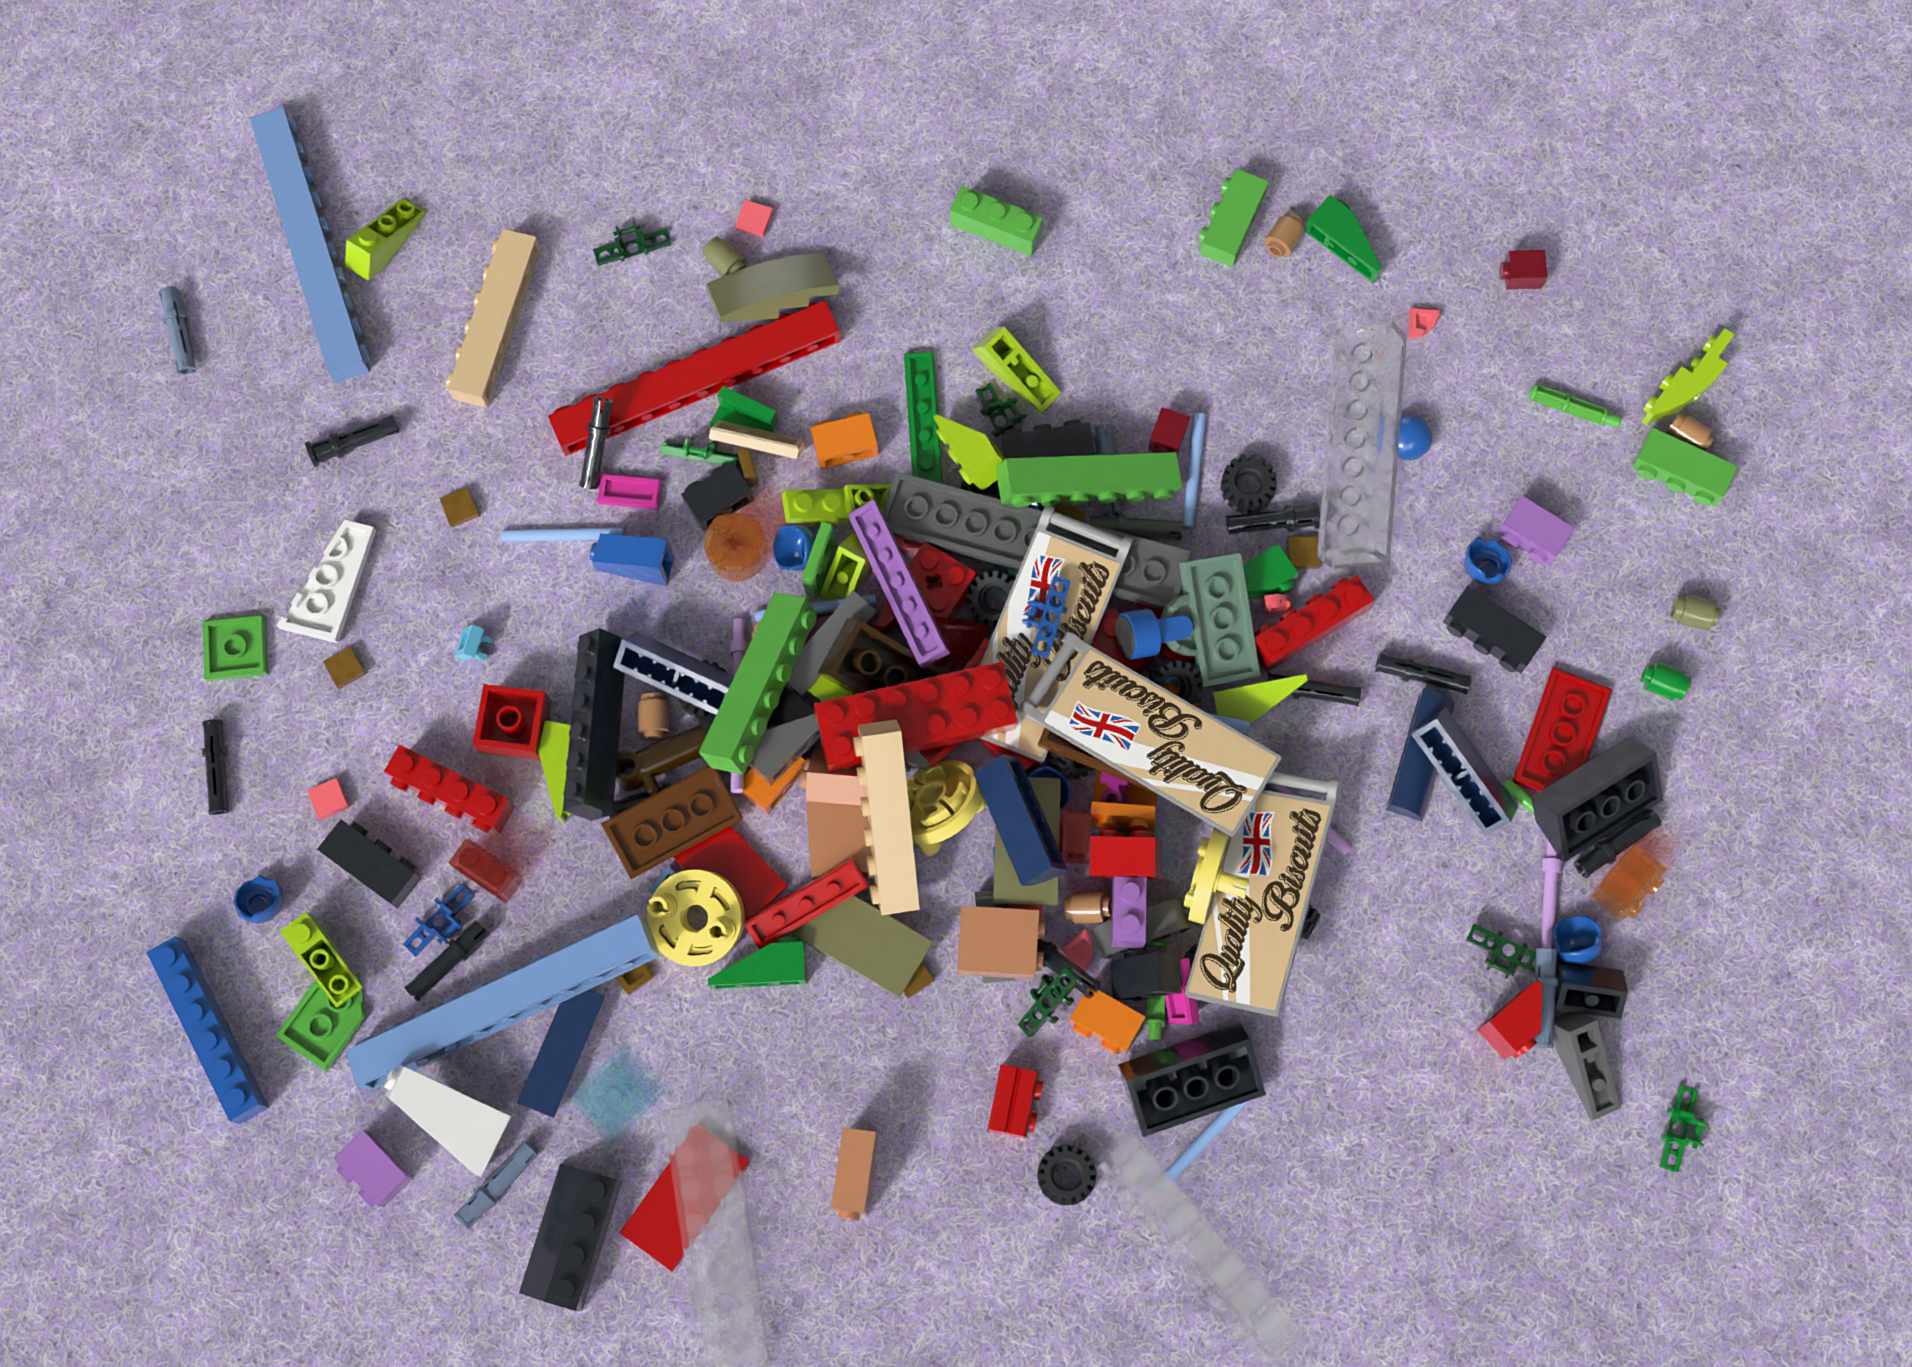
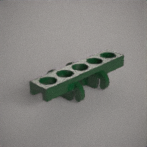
[593,220,671,266]
[975,383,1026,437]
[1465,924,1536,979]
[1018,966,1081,1037]

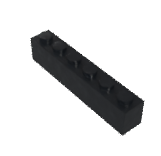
[563,628,625,821]

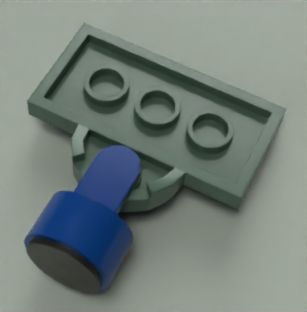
[1115,553,1260,687]

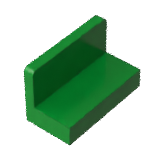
[710,386,779,432]

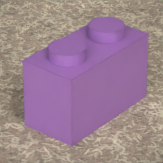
[1497,495,1575,566]
[1111,876,1147,948]
[333,1130,413,1207]

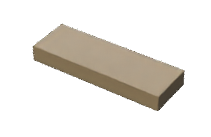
[709,420,805,459]

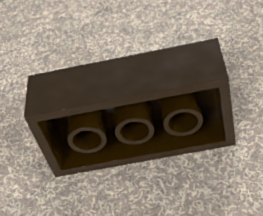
[817,618,948,695]

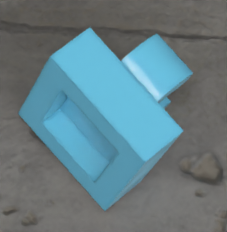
[454,625,494,661]

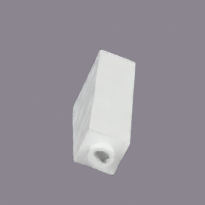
[384,1065,511,1177]

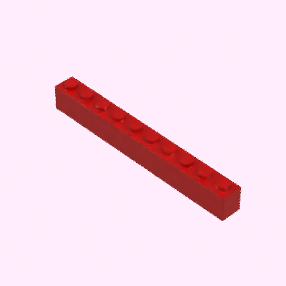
[548,300,841,457]

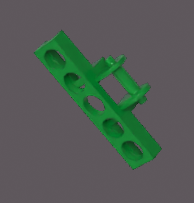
[659,436,739,467]
[1659,1085,1709,1173]

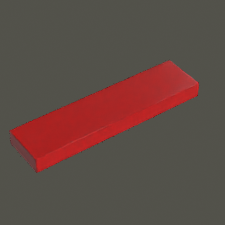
[743,857,869,950]

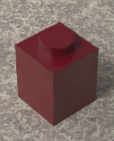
[1499,250,1547,290]
[1148,407,1190,457]

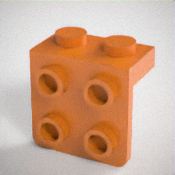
[1091,770,1158,832]

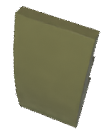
[706,252,839,322]
[993,777,1060,905]
[791,895,933,998]

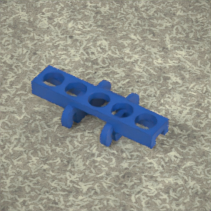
[1022,576,1070,659]
[403,884,475,957]

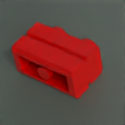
[988,1064,1044,1139]

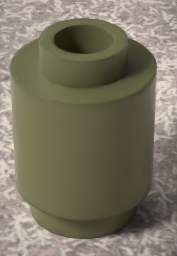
[702,236,746,276]
[1671,594,1721,631]

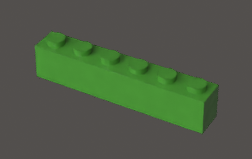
[996,452,1183,508]
[699,592,817,775]

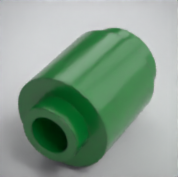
[1640,661,1691,700]

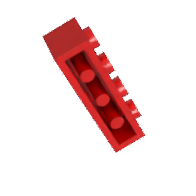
[1254,575,1375,673]
[384,744,516,834]

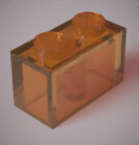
[1590,844,1667,921]

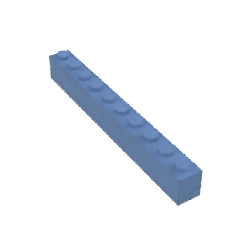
[250,107,371,383]
[346,914,661,1091]

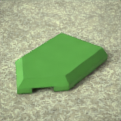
[275,973,366,1072]

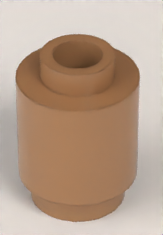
[1264,213,1305,258]
[1666,413,1714,451]
[638,692,669,740]
[1064,891,1112,924]

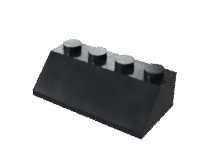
[1531,736,1663,862]
[1118,1023,1266,1137]
[519,1164,622,1311]

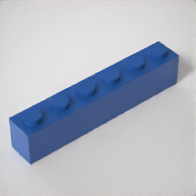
[146,936,269,1124]

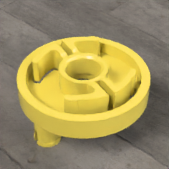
[907,760,987,856]
[1184,827,1250,924]
[647,869,745,966]

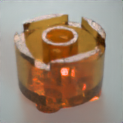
[704,513,768,582]

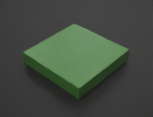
[802,522,837,599]
[202,614,268,682]

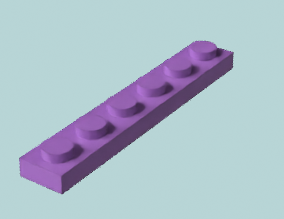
[848,499,950,669]

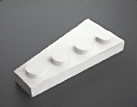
[277,520,376,643]

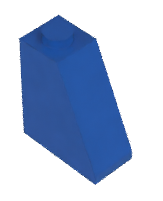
[590,533,675,586]

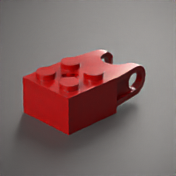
[874,541,977,651]

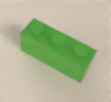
[1197,168,1269,267]
[950,185,1043,256]
[1631,427,1738,506]

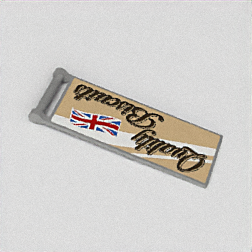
[979,505,1133,763]
[1017,632,1281,837]
[1185,771,1342,1017]

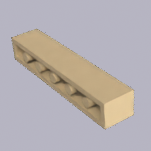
[446,229,541,408]
[853,720,920,915]

